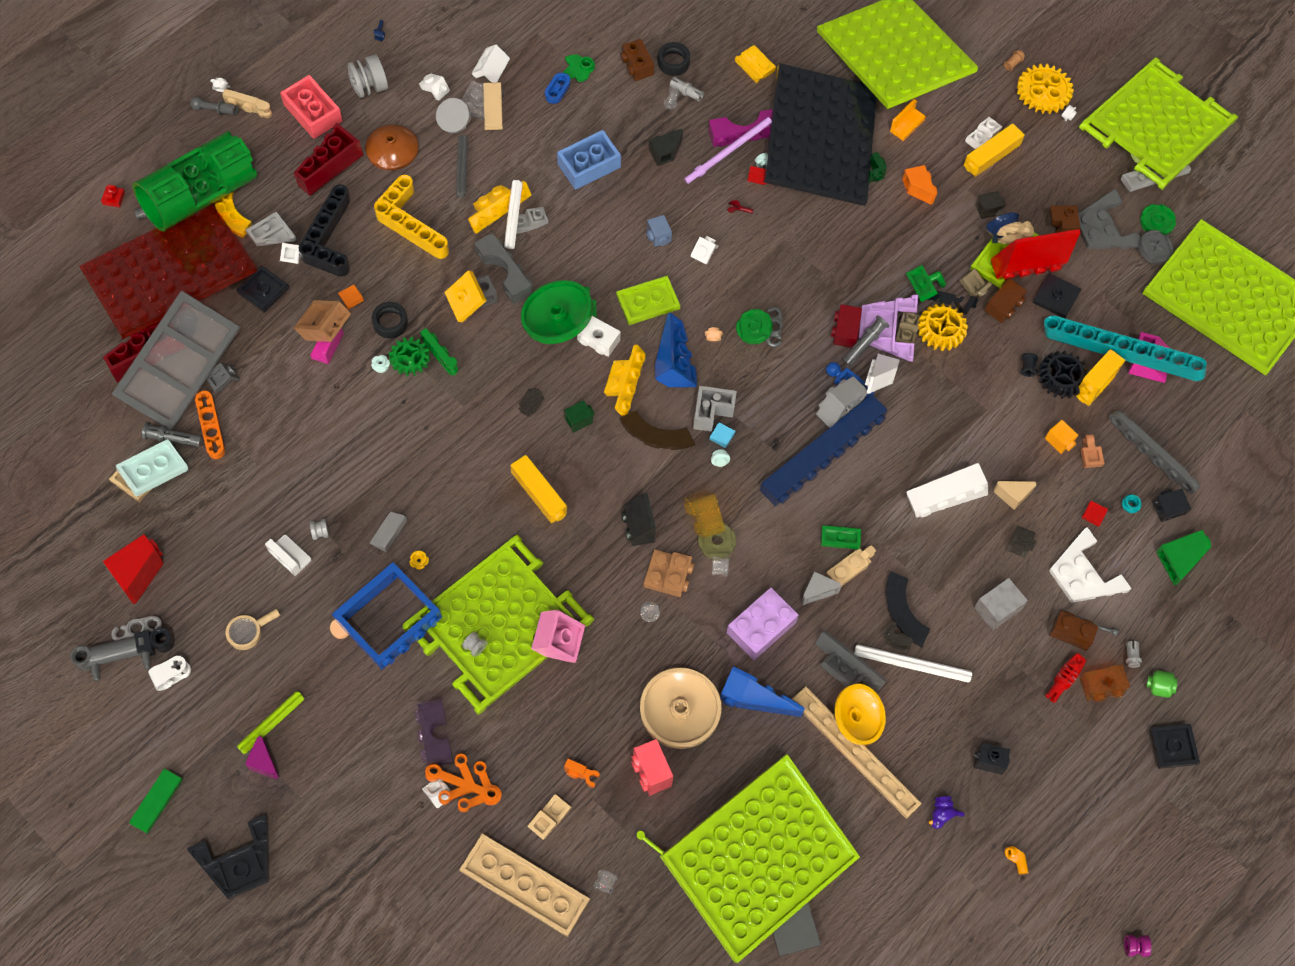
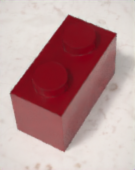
[831,304,862,348]

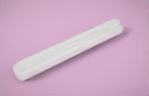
[504,180,522,249]

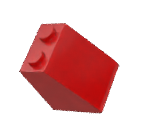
[103,534,164,605]

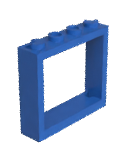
[332,562,442,670]

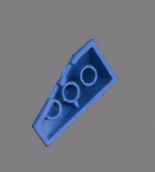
[655,313,697,387]
[720,666,805,717]

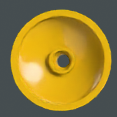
[835,684,886,745]

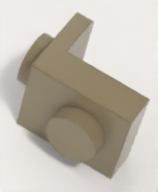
[959,269,992,297]

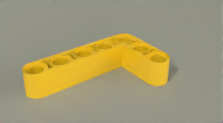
[374,175,449,259]

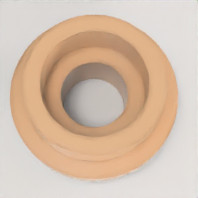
[705,327,723,341]

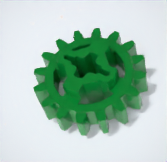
[389,337,430,377]

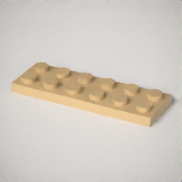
[460,834,590,937]

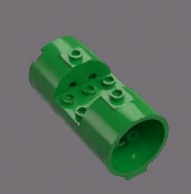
[133,131,257,231]

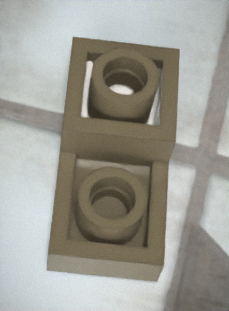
[895,312,921,343]

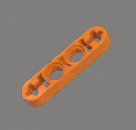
[195,391,225,459]

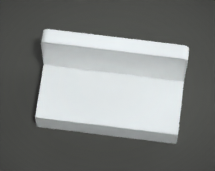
[472,45,510,83]
[265,535,312,576]

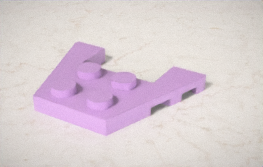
[859,295,918,362]

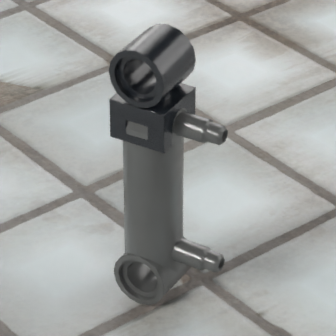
[70,627,175,681]

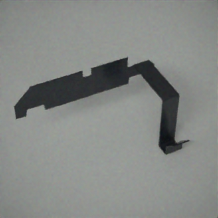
[928,290,978,315]

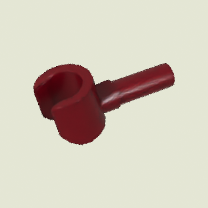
[727,200,753,214]

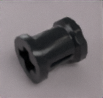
[1020,353,1038,377]

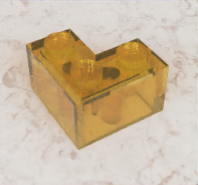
[684,491,726,538]

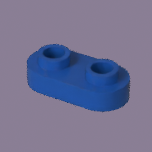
[545,73,570,104]

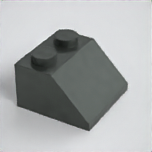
[621,492,656,547]

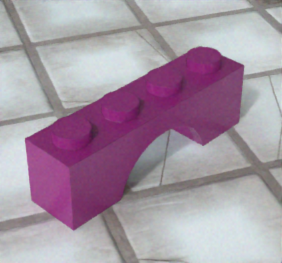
[708,109,772,147]

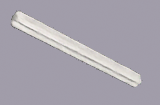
[854,644,972,682]

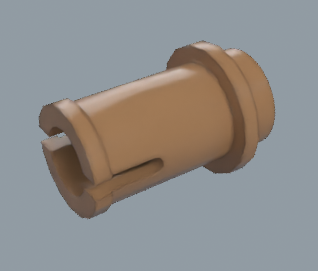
[1003,50,1025,71]

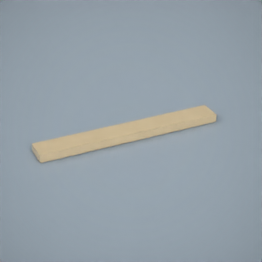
[791,686,922,819]

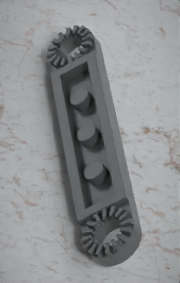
[1109,410,1200,494]

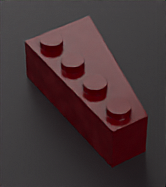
[294,123,364,196]
[103,310,185,383]

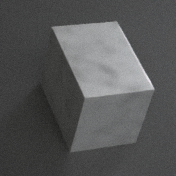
[974,578,1028,631]

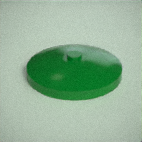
[521,280,594,344]

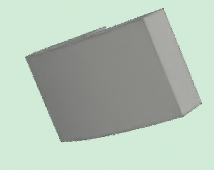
[516,207,549,234]

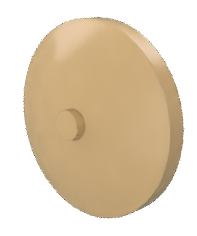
[640,668,721,749]

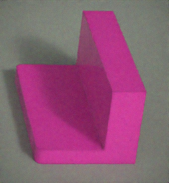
[310,325,344,365]

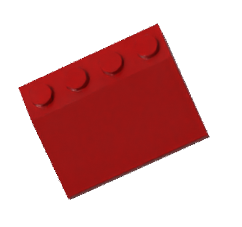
[991,229,1081,280]

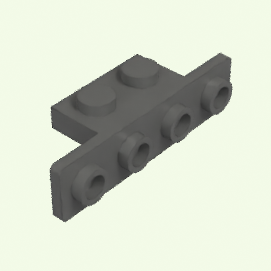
[815,630,887,693]

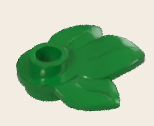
[563,54,595,82]

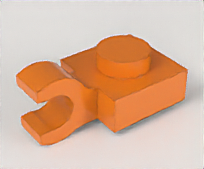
[564,759,600,788]

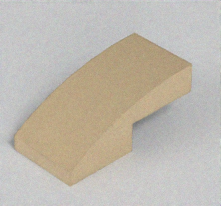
[527,794,572,840]

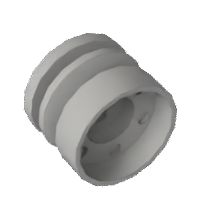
[347,54,388,98]

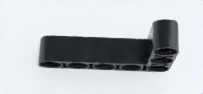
[298,184,350,277]

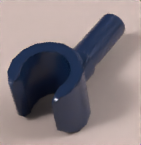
[374,20,385,42]

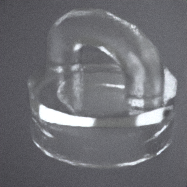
[640,602,660,622]

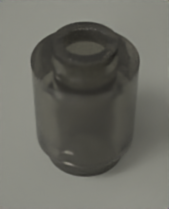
[518,388,544,417]

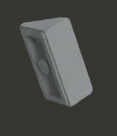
[370,511,407,553]

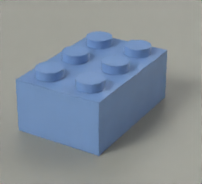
[557,130,621,190]

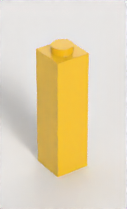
[964,124,1025,177]
[510,455,567,524]

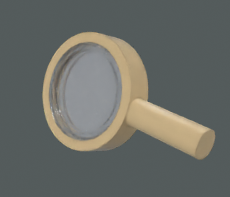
[226,609,280,650]

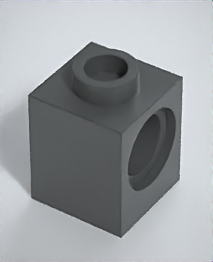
[476,275,498,308]

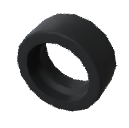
[658,42,690,76]
[371,302,408,339]

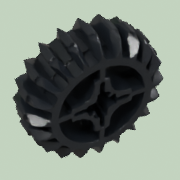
[1038,350,1088,399]

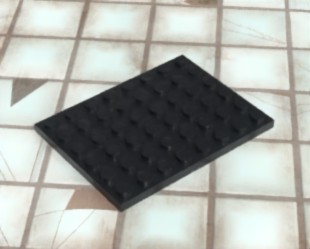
[763,63,877,206]

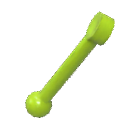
[637,831,664,855]

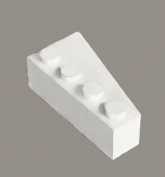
[906,463,988,518]

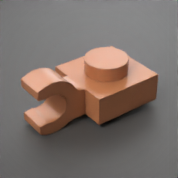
[1081,434,1105,468]

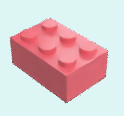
[280,75,343,139]

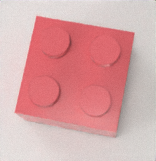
[631,739,673,796]

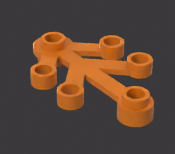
[425,754,502,812]

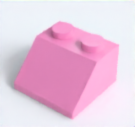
[531,610,585,663]

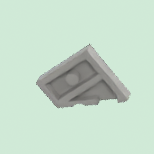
[246,212,296,246]

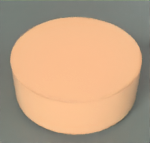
[330,620,350,639]

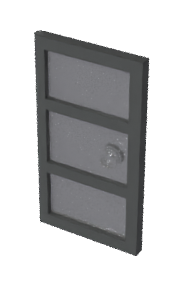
[112,291,240,430]

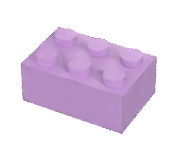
[727,588,799,661]

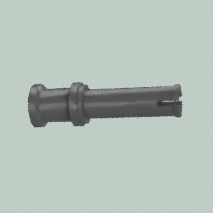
[842,315,890,366]
[142,422,203,448]

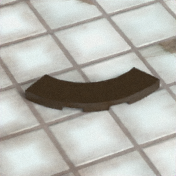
[619,410,695,450]

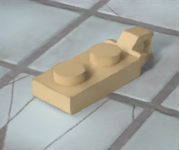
[826,545,876,587]

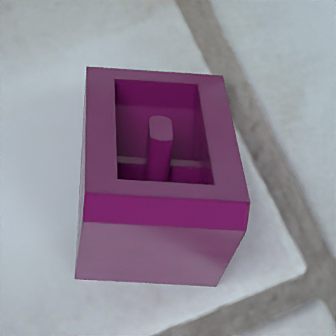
[245,736,279,779]

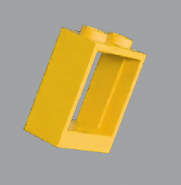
[1076,349,1125,406]

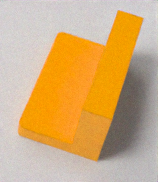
[890,99,926,141]

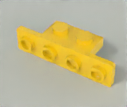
[468,181,531,233]
[604,345,646,416]

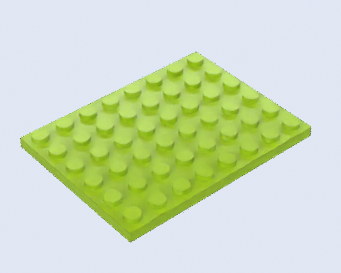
[817,0,978,109]
[1142,219,1295,375]
[660,754,860,963]

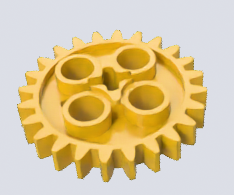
[1017,64,1074,114]

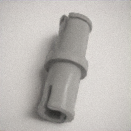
[670,77,704,102]

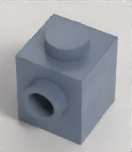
[646,215,672,247]

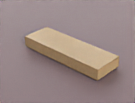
[483,82,503,130]

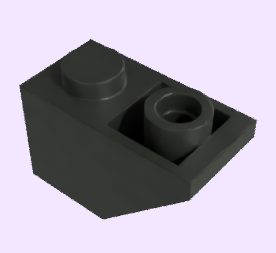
[649,129,683,166]

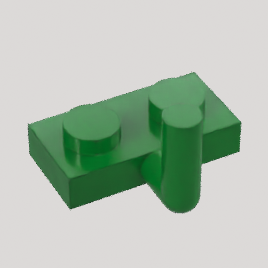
[906,265,946,302]

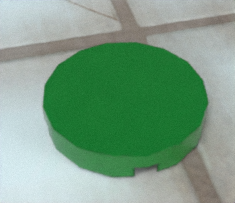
[1140,204,1176,235]
[736,309,773,345]

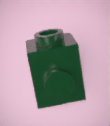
[868,152,887,183]

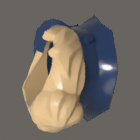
[986,212,1034,244]

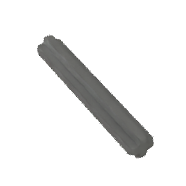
[456,135,468,197]

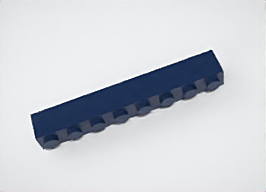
[760,394,888,507]

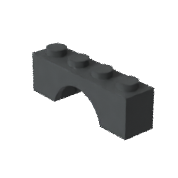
[474,233,533,305]

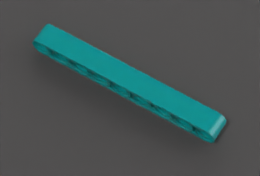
[1044,316,1207,381]

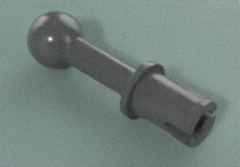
[190,97,239,116]

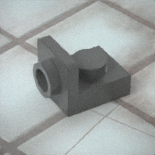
[206,362,240,392]

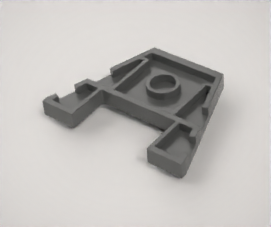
[1078,189,1141,250]

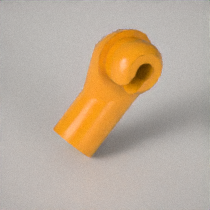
[1004,846,1029,875]

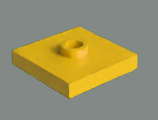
[444,270,487,322]

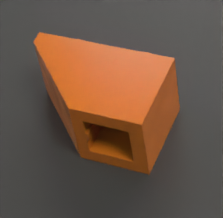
[902,165,937,204]

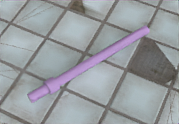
[684,117,772,184]

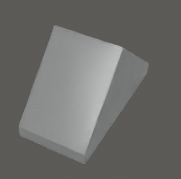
[801,572,841,605]

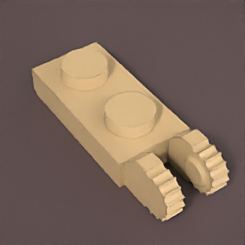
[223,89,272,118]

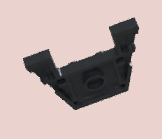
[187,815,269,900]

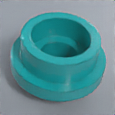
[1122,495,1142,513]

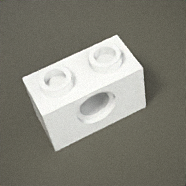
[577,316,621,357]

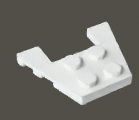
[1049,528,1132,603]

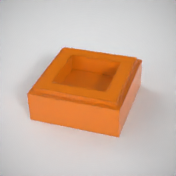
[338,285,364,309]

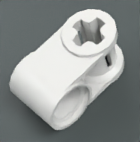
[148,656,191,691]

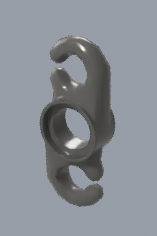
[766,307,783,348]

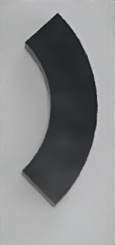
[885,571,930,648]

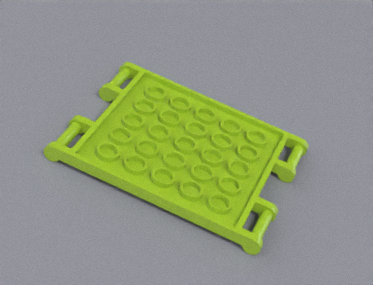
[1079,57,1238,190]
[402,535,594,715]

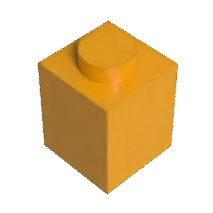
[1045,420,1078,454]

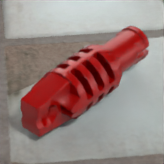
[1045,653,1087,703]

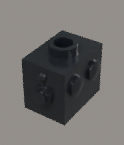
[1152,488,1191,522]
[974,743,1010,775]

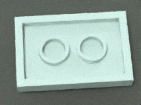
[116,439,188,497]

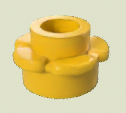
[409,551,429,570]

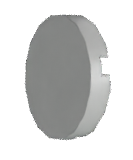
[436,98,471,134]

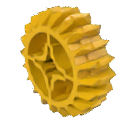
[918,303,968,351]

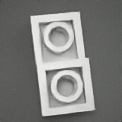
[965,117,1002,149]

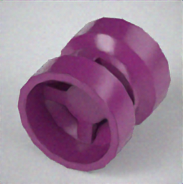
[1124,935,1151,957]

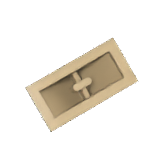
[994,481,1036,510]

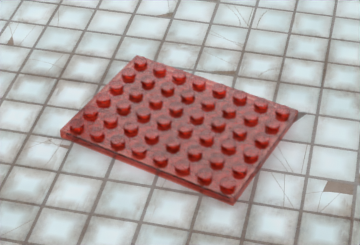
[79,203,257,339]

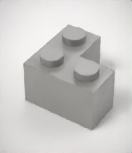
[816,376,868,428]
[693,386,737,432]

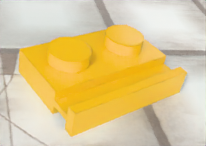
[735,45,776,83]

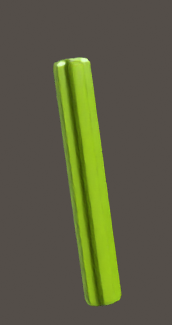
[237,691,304,754]

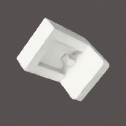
[419,74,450,100]
[691,236,718,264]

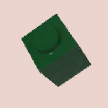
[564,400,595,433]

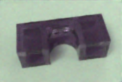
[414,699,453,766]

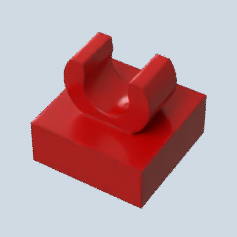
[101,184,125,208]

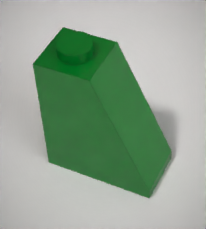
[1156,530,1212,586]

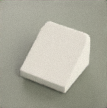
[280,243,301,264]
[422,779,450,808]

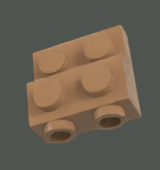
[643,549,695,597]

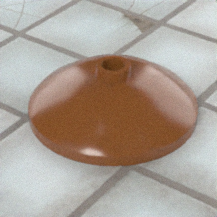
[365,124,419,170]

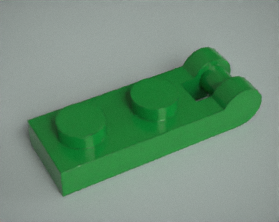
[420,328,458,376]

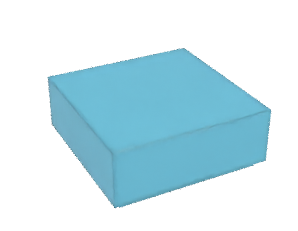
[709,422,735,448]

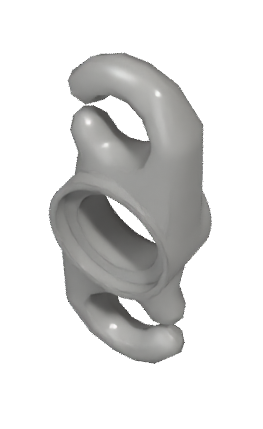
[111,615,162,641]

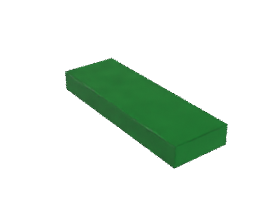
[129,769,183,834]

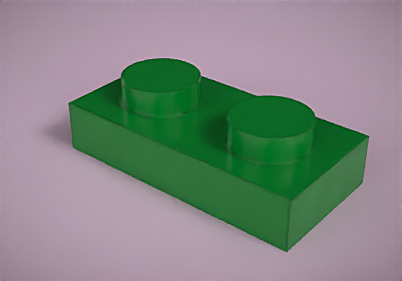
[821,525,861,550]

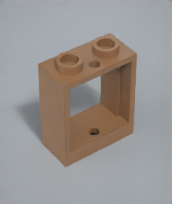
[294,300,351,342]

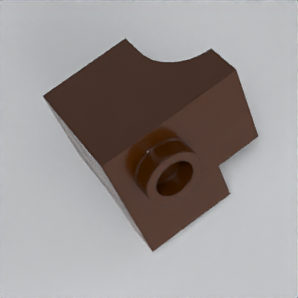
[1049,205,1080,232]

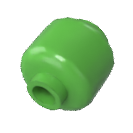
[1147,670,1178,698]

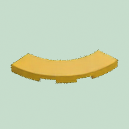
[215,191,252,238]

